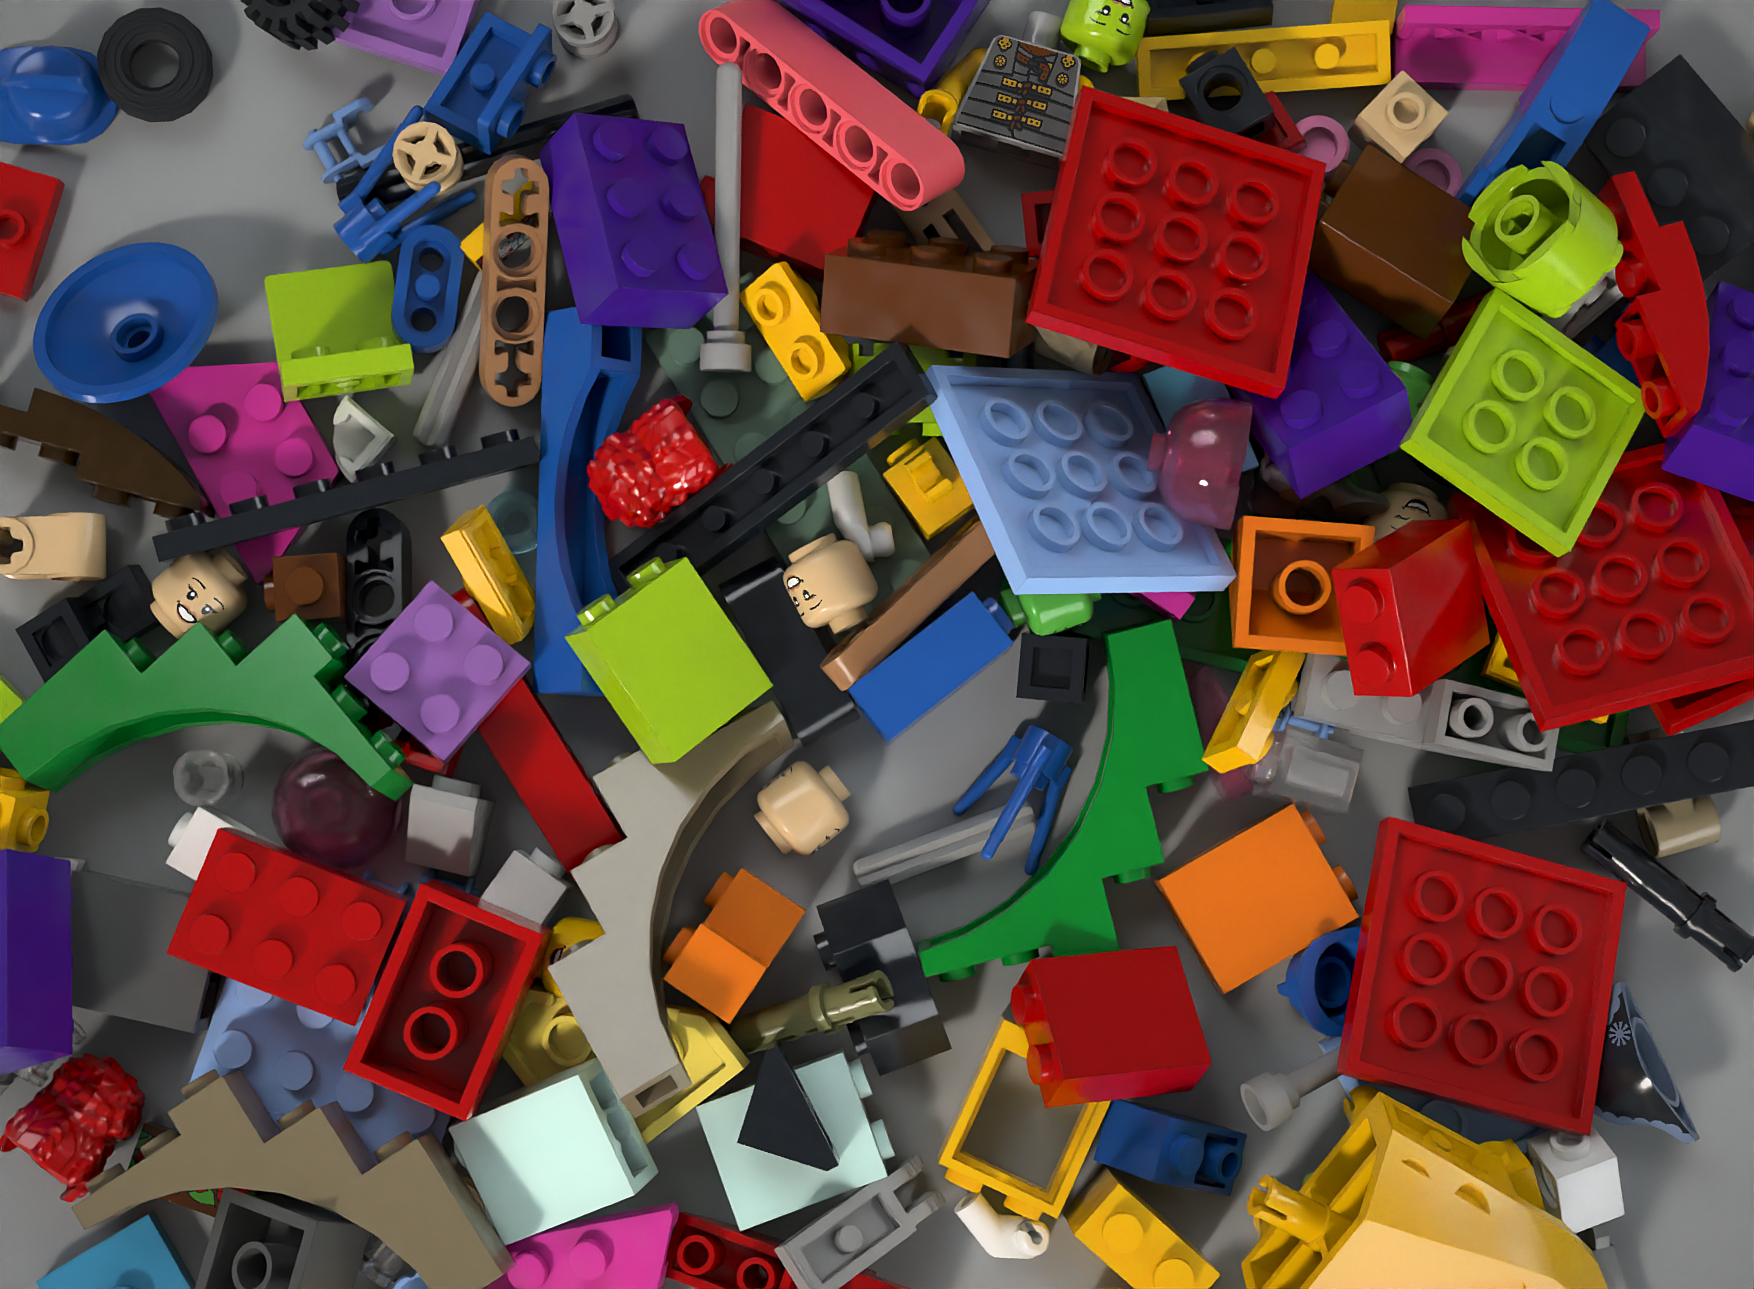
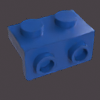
[423,11,557,155]

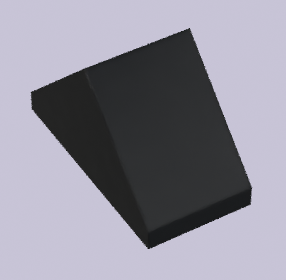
[737,1041,840,1171]

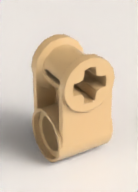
[0,512,106,582]

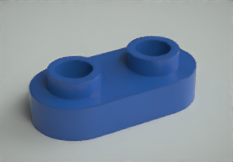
[391,225,464,354]

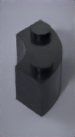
[813,879,952,1076]

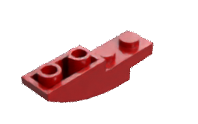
[1597,171,1710,439]
[666,1211,911,1289]

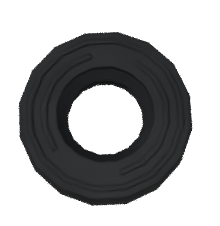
[97,7,213,123]

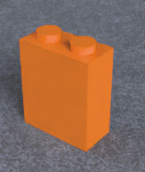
[1153,803,1359,994]

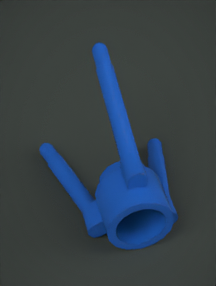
[333,105,478,264]
[953,725,1074,875]

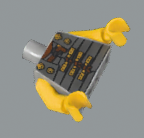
[916,11,1095,172]

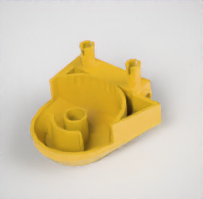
[1241,1085,1608,1289]

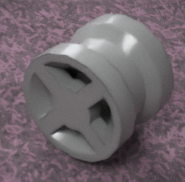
[552,0,619,59]

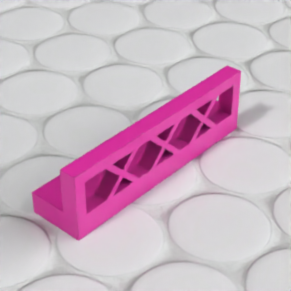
[1391,5,1660,93]

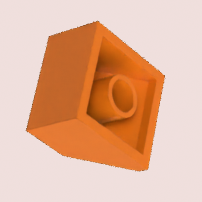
[1229,516,1375,657]

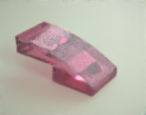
[1190,666,1254,804]

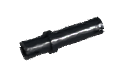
[1580,818,1754,972]

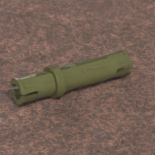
[720,970,894,1056]

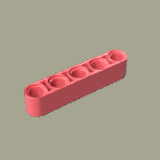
[699,0,965,211]

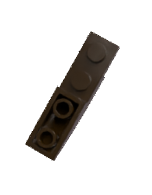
[0,387,216,519]

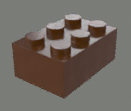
[820,229,1039,358]

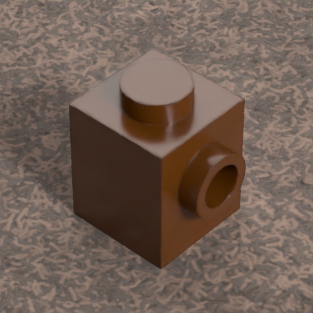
[264,553,346,626]

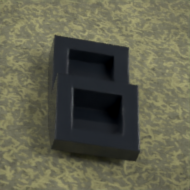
[15,565,161,683]

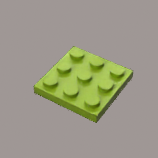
[1399,287,1646,558]

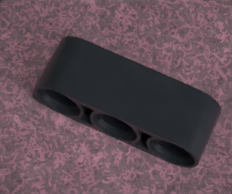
[718,556,860,748]

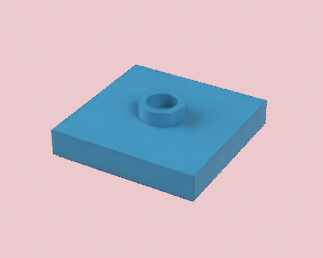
[36,1212,196,1289]

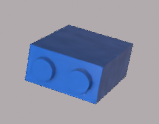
[848,591,1014,746]

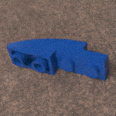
[1455,0,1651,208]

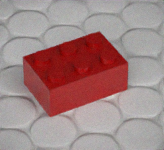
[166,827,412,1027]
[343,880,554,1122]

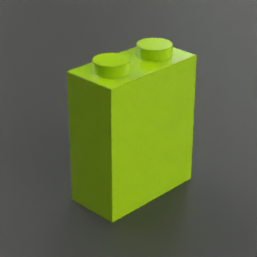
[564,556,774,764]

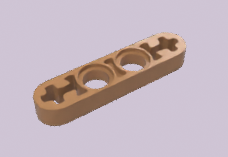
[479,154,549,407]
[819,513,995,691]

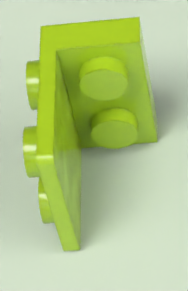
[264,260,414,402]

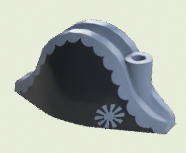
[1594,980,1700,1144]

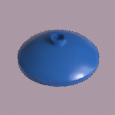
[33,242,219,403]

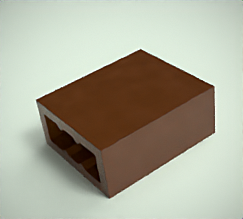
[1307,143,1474,341]

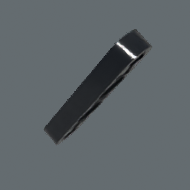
[346,508,412,750]

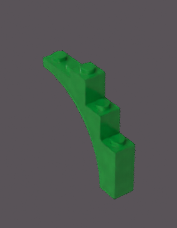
[0,613,415,801]
[917,616,1209,982]

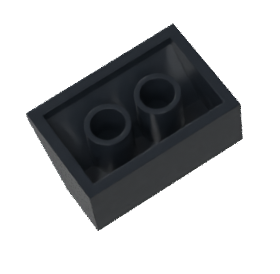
[1582,54,1754,282]

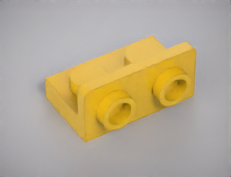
[739,261,852,403]

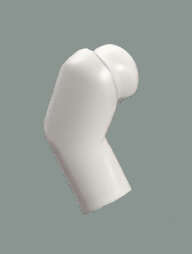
[827,471,895,562]
[954,1192,1050,1259]

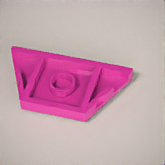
[149,362,344,586]
[483,1202,679,1289]

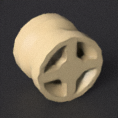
[392,121,464,196]

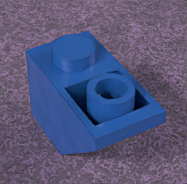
[1093,1099,1247,1197]

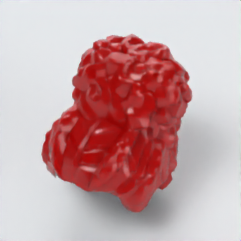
[586,395,733,528]
[0,1053,146,1203]

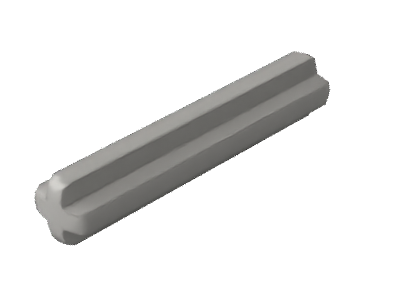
[412,271,507,449]
[853,799,1037,889]

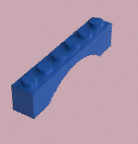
[532,306,642,697]

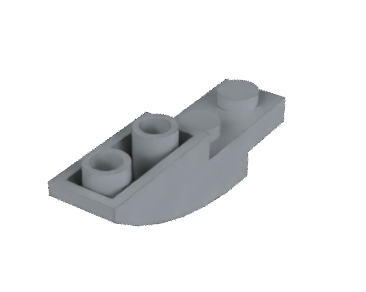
[1293,653,1560,771]

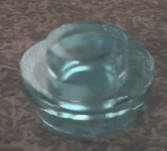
[487,490,538,554]

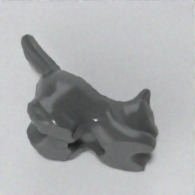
[1238,415,1389,525]

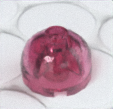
[1146,397,1253,530]
[271,746,403,871]

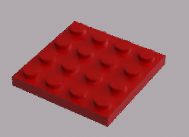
[1025,85,1327,400]
[1447,442,1754,732]
[1335,816,1627,1136]

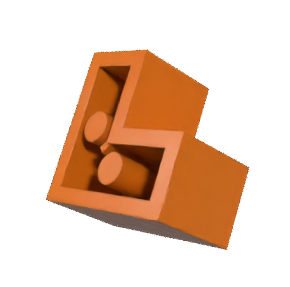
[662,867,807,1024]

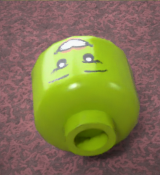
[1060,0,1150,73]

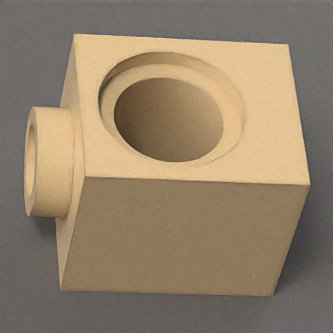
[1347,70,1449,164]

